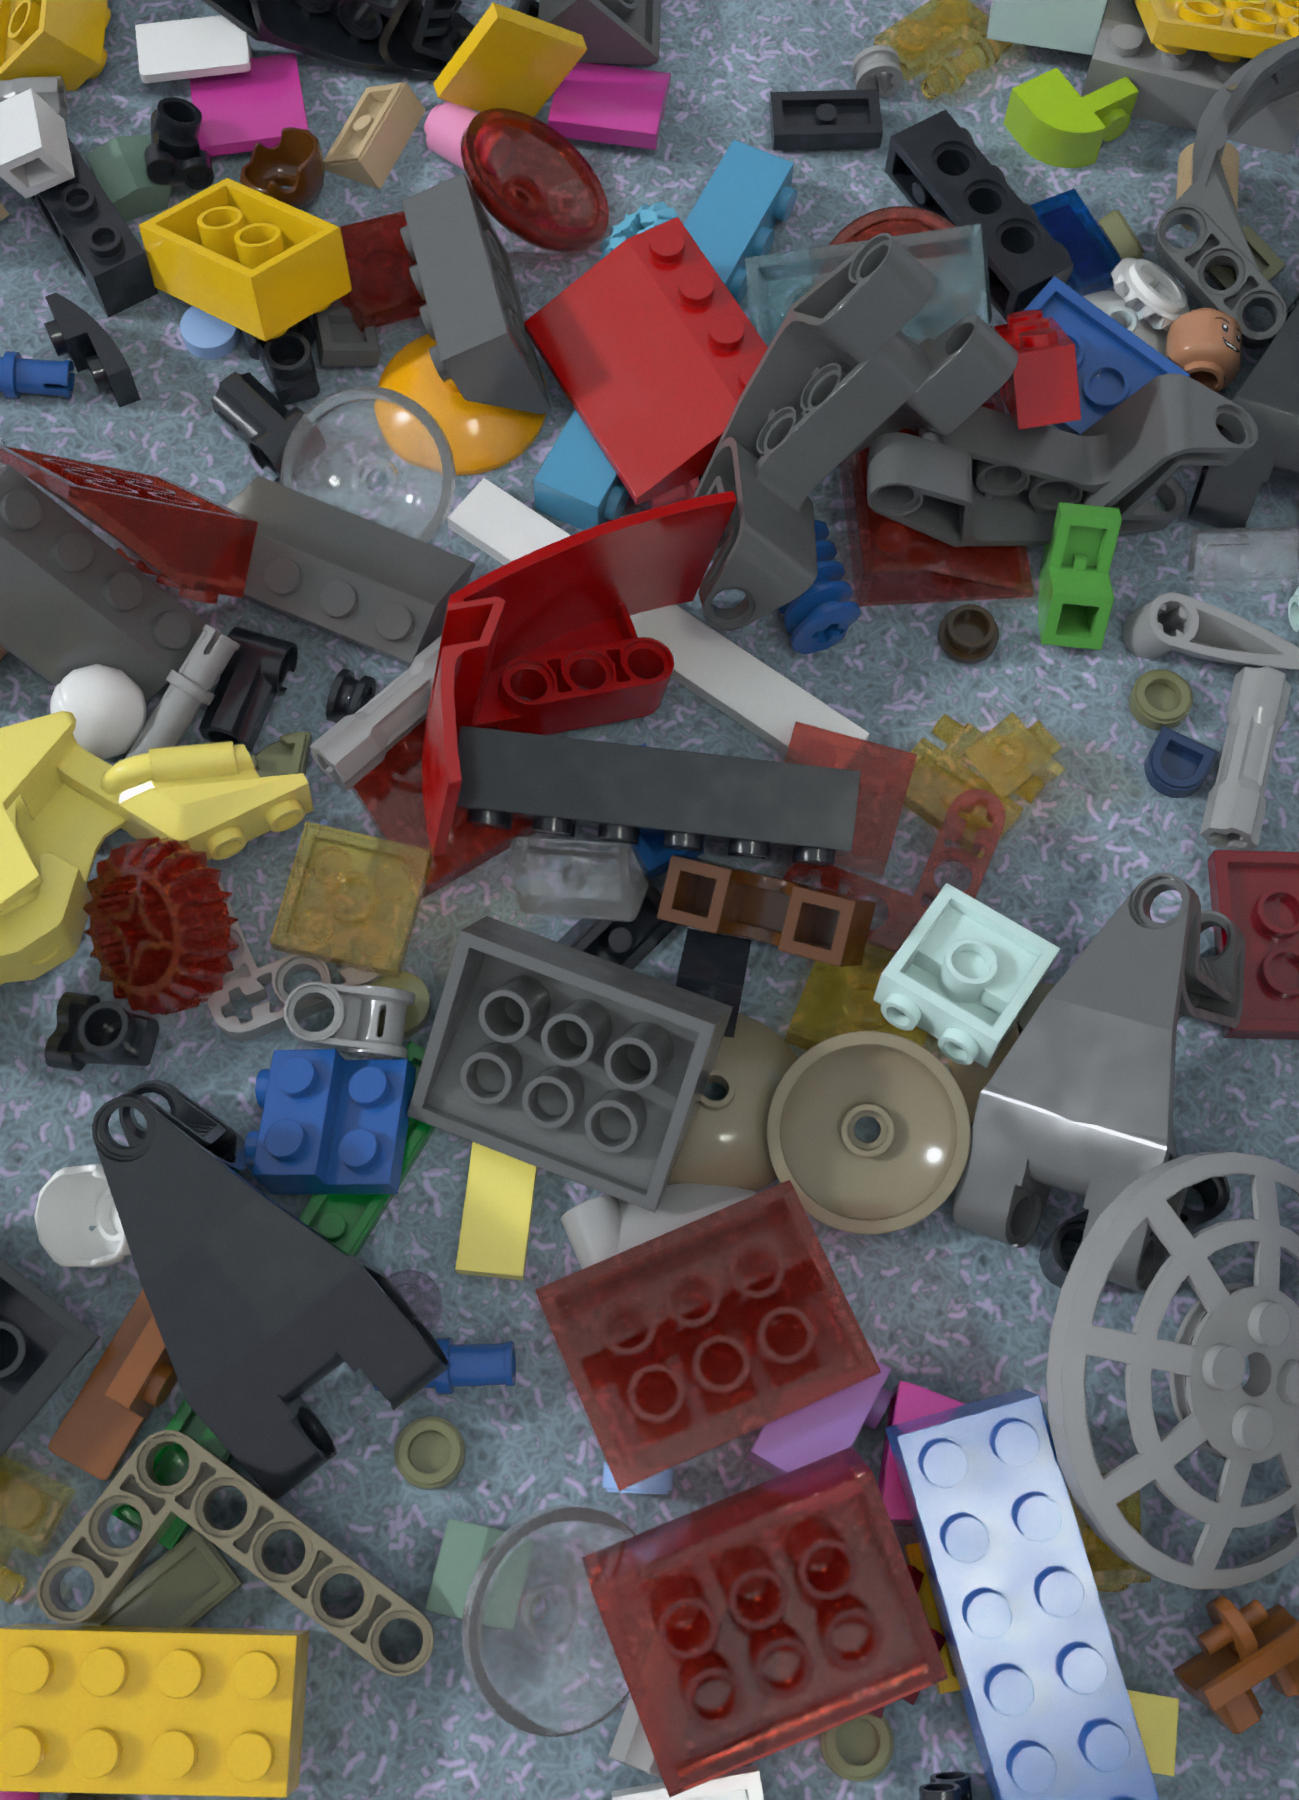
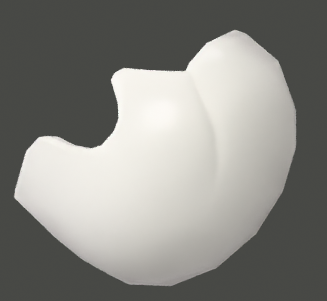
[50,664,147,760]
[34,1164,131,1268]

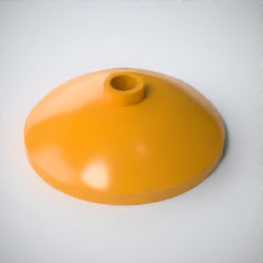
[376,333,548,475]

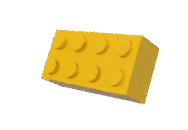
[0,1623,309,1798]

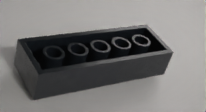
[456,725,861,867]

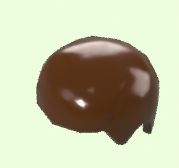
[240,127,325,209]

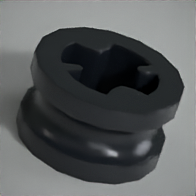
[326,668,376,723]

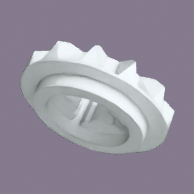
[1111,257,1190,331]

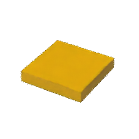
[433,2,587,125]

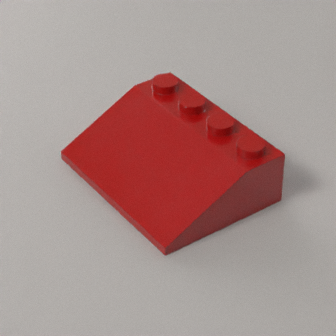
[524,217,768,505]

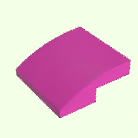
[189,52,309,157]
[548,63,671,150]

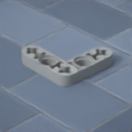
[166,868,394,1041]

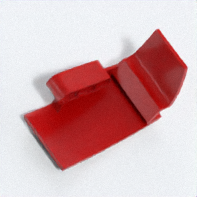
[422,491,737,856]

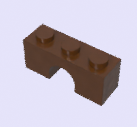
[657,855,876,967]

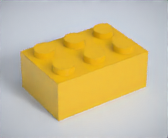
[138,178,352,342]

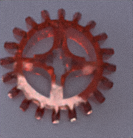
[83,836,239,1015]

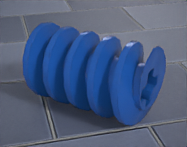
[778,520,861,654]

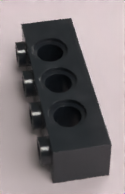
[30,97,158,318]
[885,109,1074,322]

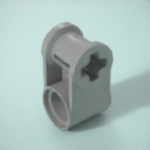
[284,982,416,1059]

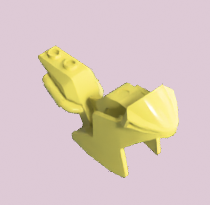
[0,711,314,985]

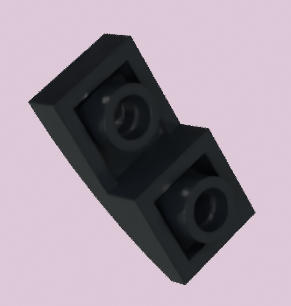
[44,293,141,408]

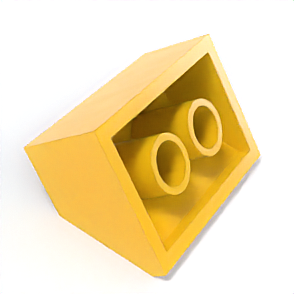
[0,0,111,91]

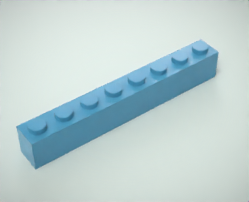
[533,139,797,531]

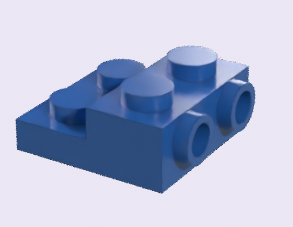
[244,1049,416,1194]

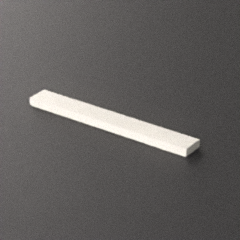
[447,478,870,769]

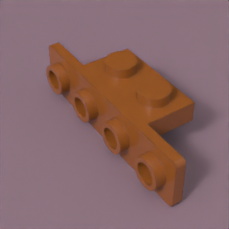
[48,1290,178,1481]

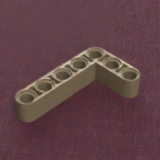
[36,1430,434,1676]

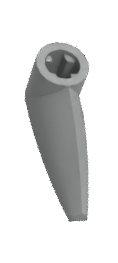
[1123,592,1299,670]
[560,1183,763,1282]

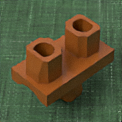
[1173,1595,1299,1734]

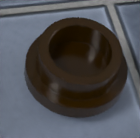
[938,604,999,664]

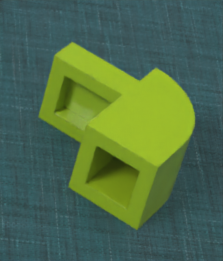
[1003,67,1139,168]

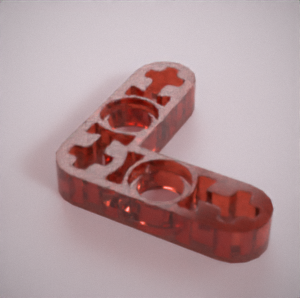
[783,789,1006,955]

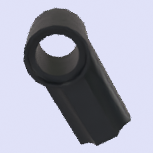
[211,372,327,484]
[199,627,298,752]

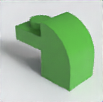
[1038,502,1122,650]

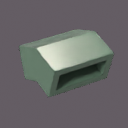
[86,134,171,222]
[425,1518,531,1631]

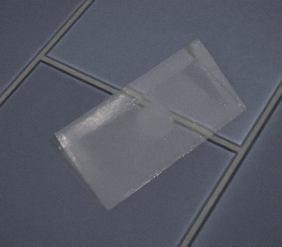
[511,837,649,922]

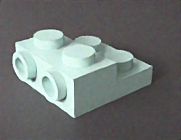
[873,883,1061,1068]

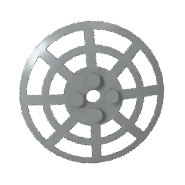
[1046,1150,1299,1589]

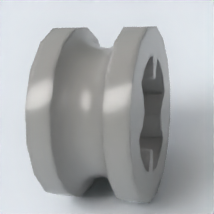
[852,45,904,98]

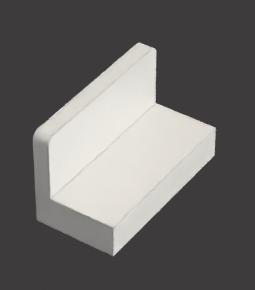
[135,15,253,83]

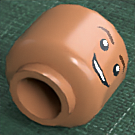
[1165,308,1242,392]

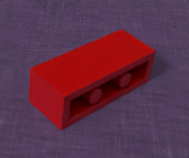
[993,310,1081,430]

